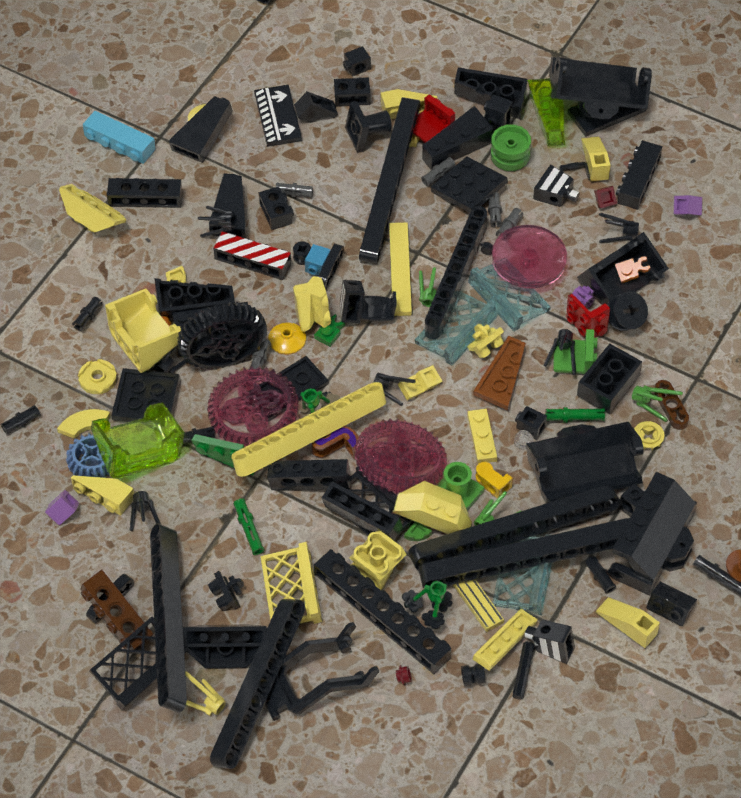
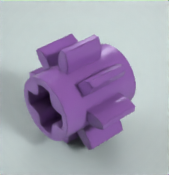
[572,286,595,308]

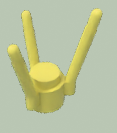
[185,671,226,716]

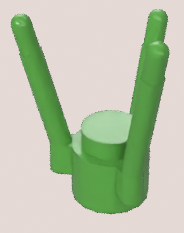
[419,267,437,307]
[632,385,683,422]
[474,491,521,526]

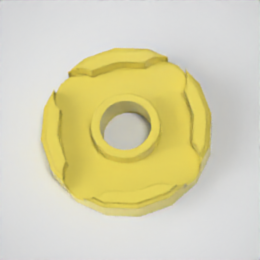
[78,359,117,394]

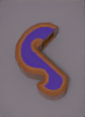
[312,426,360,460]

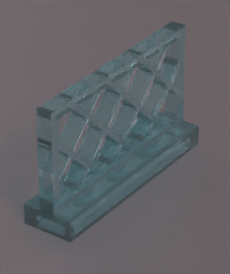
[468,258,551,331]
[415,291,497,365]
[492,534,553,615]

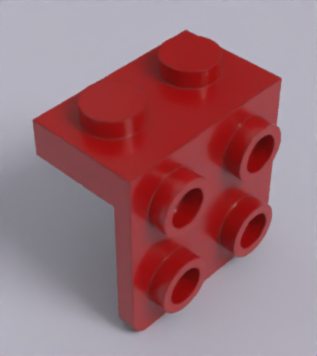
[413,94,455,143]
[566,294,610,337]

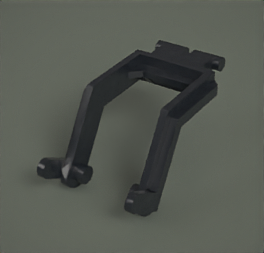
[265,622,380,721]

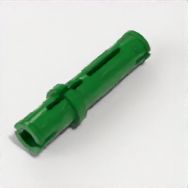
[545,407,605,423]
[233,498,265,555]

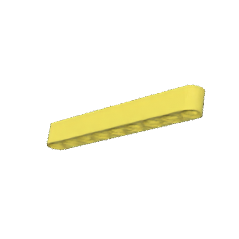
[231,382,386,477]

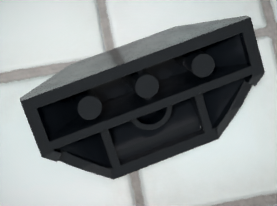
[183,624,267,668]

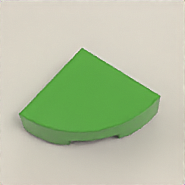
[404,521,432,541]

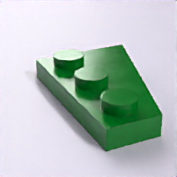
[192,434,255,476]

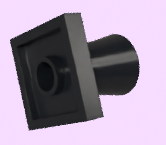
[345,101,392,153]

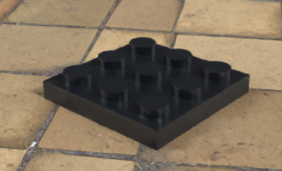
[431,156,508,213]
[111,368,180,426]

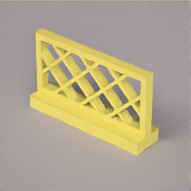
[260,542,322,624]

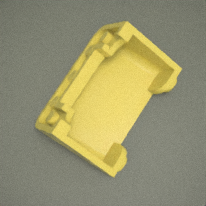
[105,289,181,373]

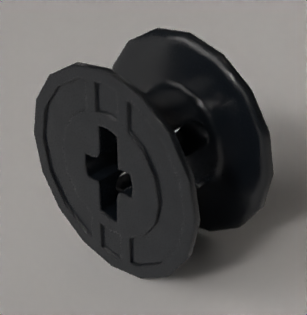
[607,292,648,331]

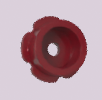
[396,665,412,686]

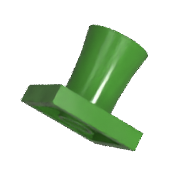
[436,462,485,511]

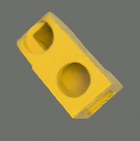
[475,462,513,498]

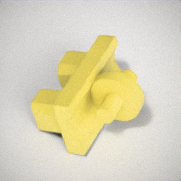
[467,324,504,358]

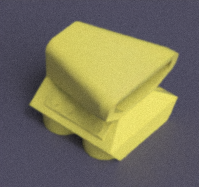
[293,276,331,332]
[349,531,407,590]

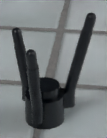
[198,206,237,238]
[599,213,639,243]
[543,329,576,375]
[154,347,187,373]
[374,372,416,406]
[129,491,161,531]

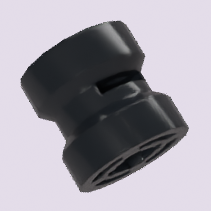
[461,663,486,686]

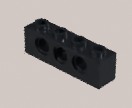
[107,178,183,208]
[267,459,351,490]

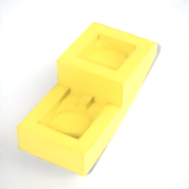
[398,365,443,401]

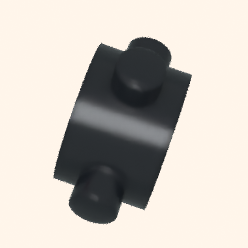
[480,242,495,255]

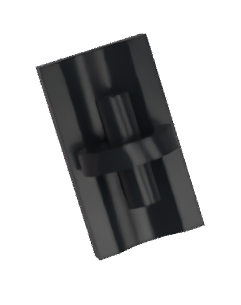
[208,571,244,611]

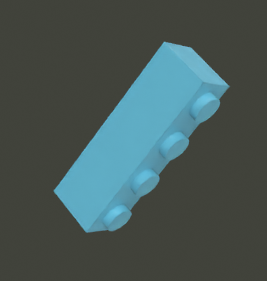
[83,111,156,164]

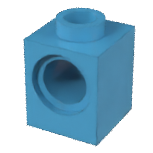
[305,244,330,276]

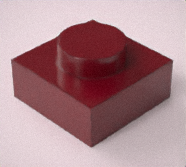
[594,186,617,209]

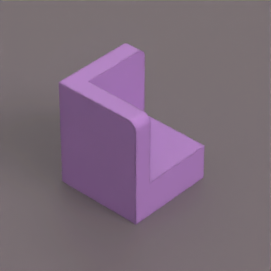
[674,195,702,215]
[45,490,79,525]

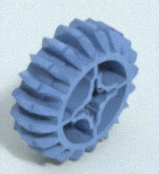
[66,432,120,478]

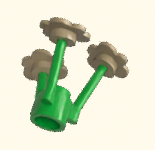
[294,389,340,419]

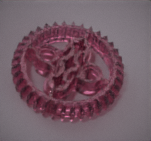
[207,365,299,447]
[355,418,447,495]

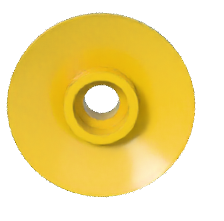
[268,322,306,355]

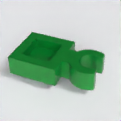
[314,314,345,347]

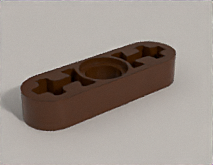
[654,380,689,430]

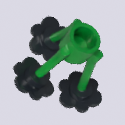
[402,581,453,629]

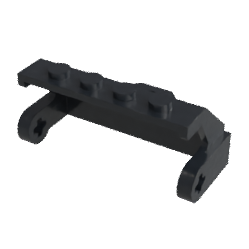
[549,57,652,119]
[526,421,644,503]
[608,472,697,596]

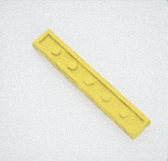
[389,223,412,316]

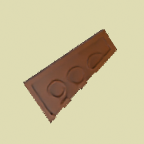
[473,336,526,411]

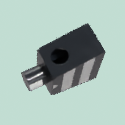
[533,164,580,207]
[340,280,365,323]
[525,620,575,664]

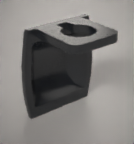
[361,291,397,321]

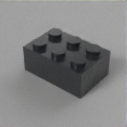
[577,343,643,414]

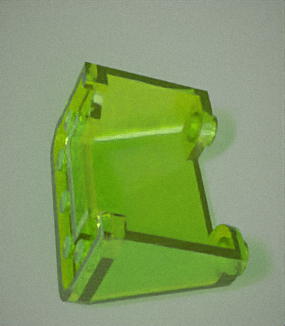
[91,402,185,479]

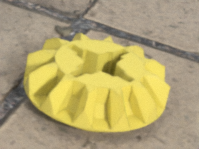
[634,421,665,450]

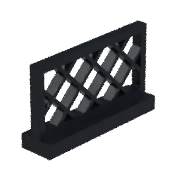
[348,463,415,538]
[89,616,187,710]

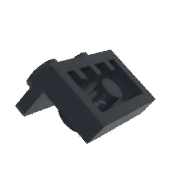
[646,581,697,626]

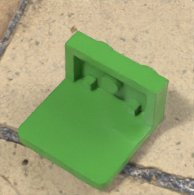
[553,329,598,374]

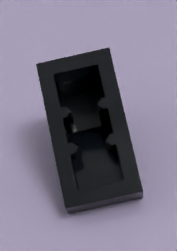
[294,91,338,122]

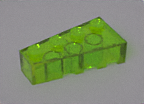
[528,78,565,146]

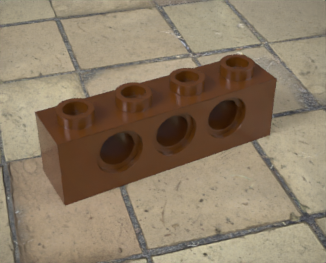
[80,570,153,654]

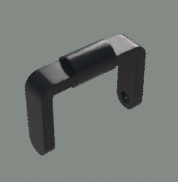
[559,162,590,180]

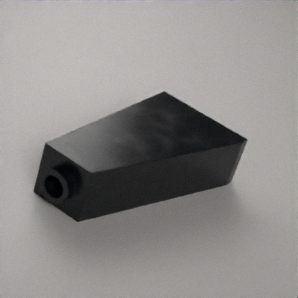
[169,96,233,163]
[209,173,247,239]

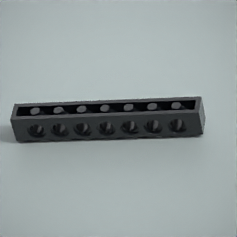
[314,549,451,674]

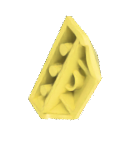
[59,184,126,232]
[393,481,472,534]

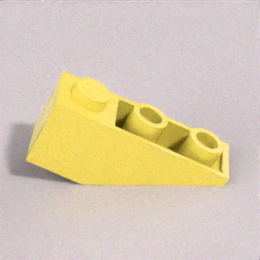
[381,89,438,119]
[581,137,610,181]
[71,475,134,516]
[596,597,660,648]

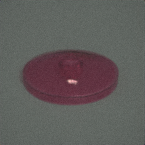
[492,225,567,288]

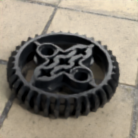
[177,302,267,370]

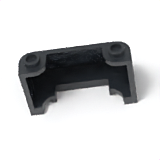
[577,232,669,304]

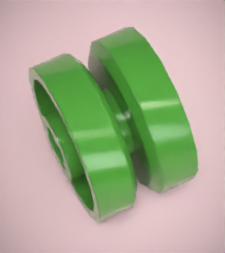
[491,125,531,171]

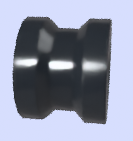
[293,241,311,265]

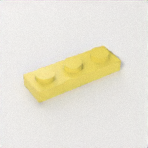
[467,409,497,464]

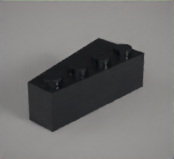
[454,67,528,120]
[422,106,493,170]
[154,278,235,321]

